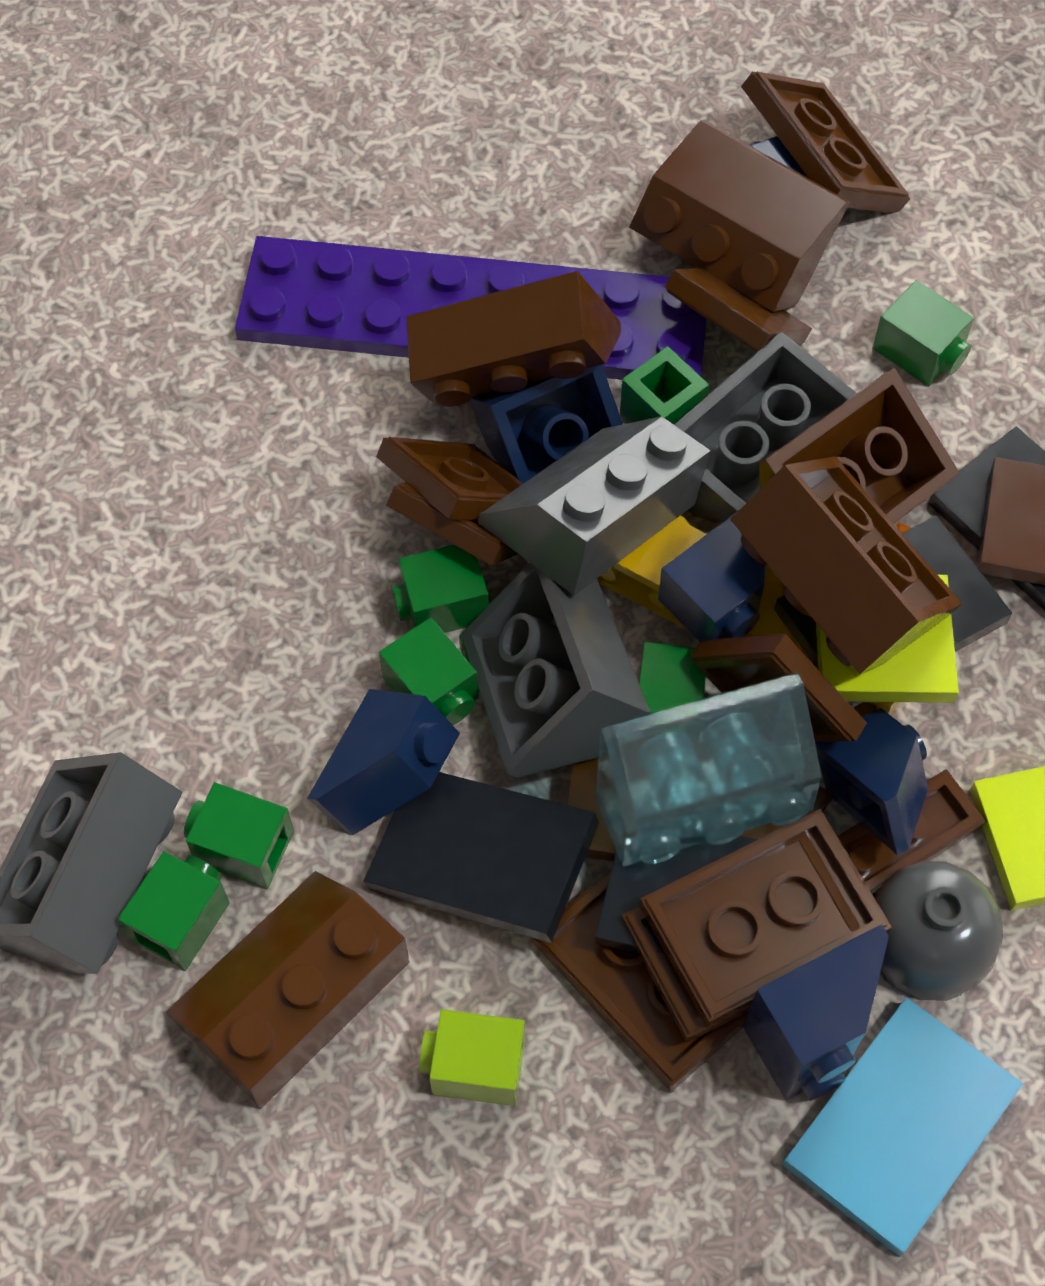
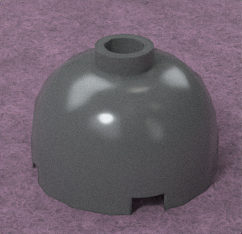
[873,861,1003,1001]

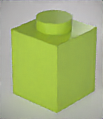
[419,1009,525,1106]

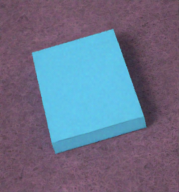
[782,997,1024,1257]

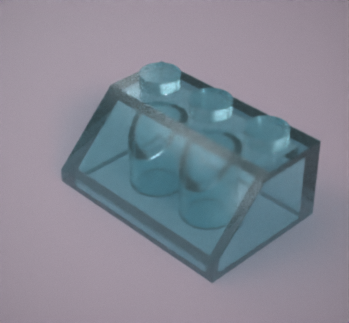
[595,673,822,866]

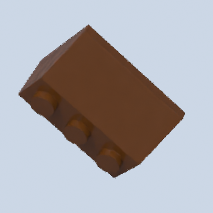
[629,120,850,312]
[406,270,621,407]
[759,368,960,524]
[730,456,963,674]
[166,871,410,1109]

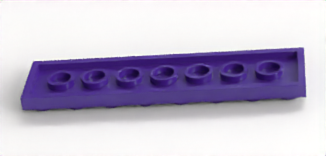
[235,236,707,380]

